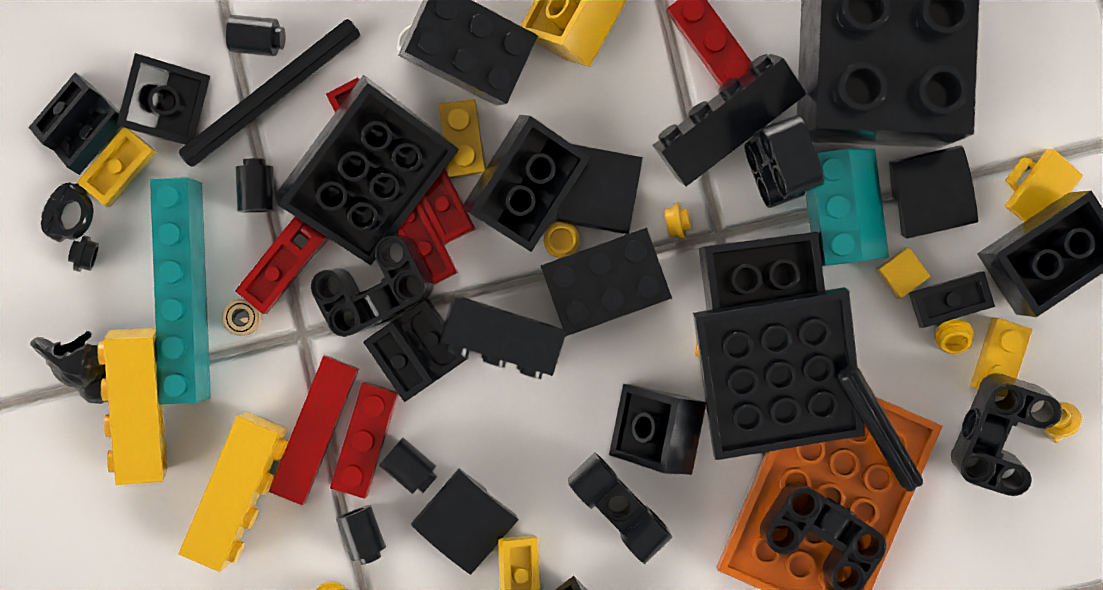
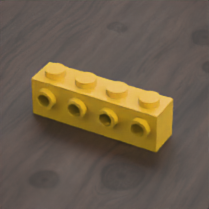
[98,328,168,485]
[178,412,288,572]

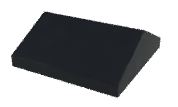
[116,53,210,145]

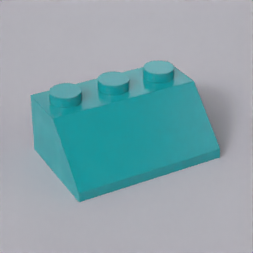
[805,149,889,266]

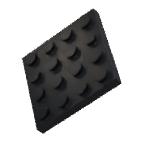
[693,287,865,460]

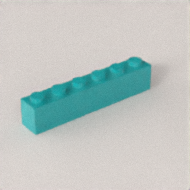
[150,177,211,405]

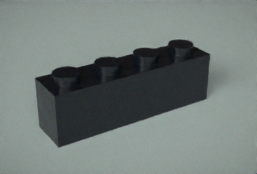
[652,54,807,187]

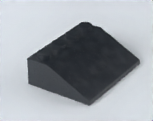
[277,75,459,265]

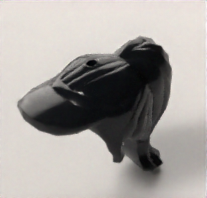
[30,328,133,404]

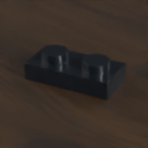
[909,271,995,328]

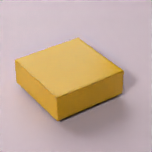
[876,247,931,299]

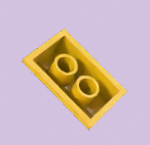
[521,0,627,67]

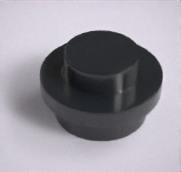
[68,235,99,272]

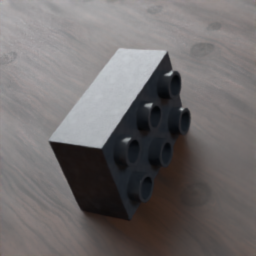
[797,0,979,148]

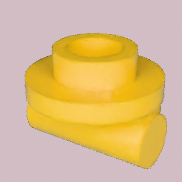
[1045,402,1083,443]

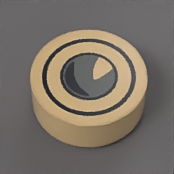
[222,299,262,336]

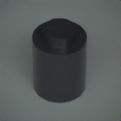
[226,15,286,56]
[235,158,275,213]
[379,437,437,494]
[336,505,386,565]

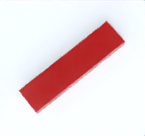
[269,355,359,506]

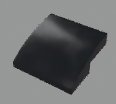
[28,72,120,175]
[556,144,643,235]
[889,145,978,239]
[363,298,469,402]
[411,468,519,575]

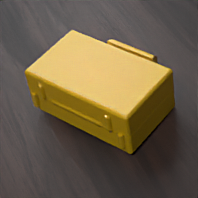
[1005,149,1083,222]

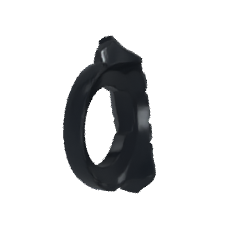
[41,182,94,243]

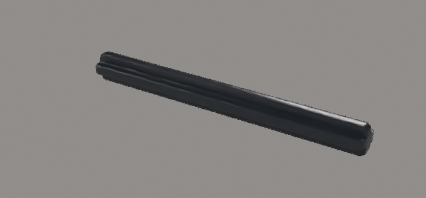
[179,19,361,167]

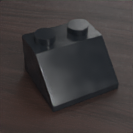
[609,384,706,475]

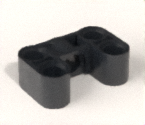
[744,115,824,208]
[311,235,434,337]
[951,373,1062,496]
[568,452,673,564]
[760,482,886,590]

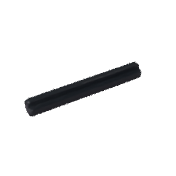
[838,365,923,492]

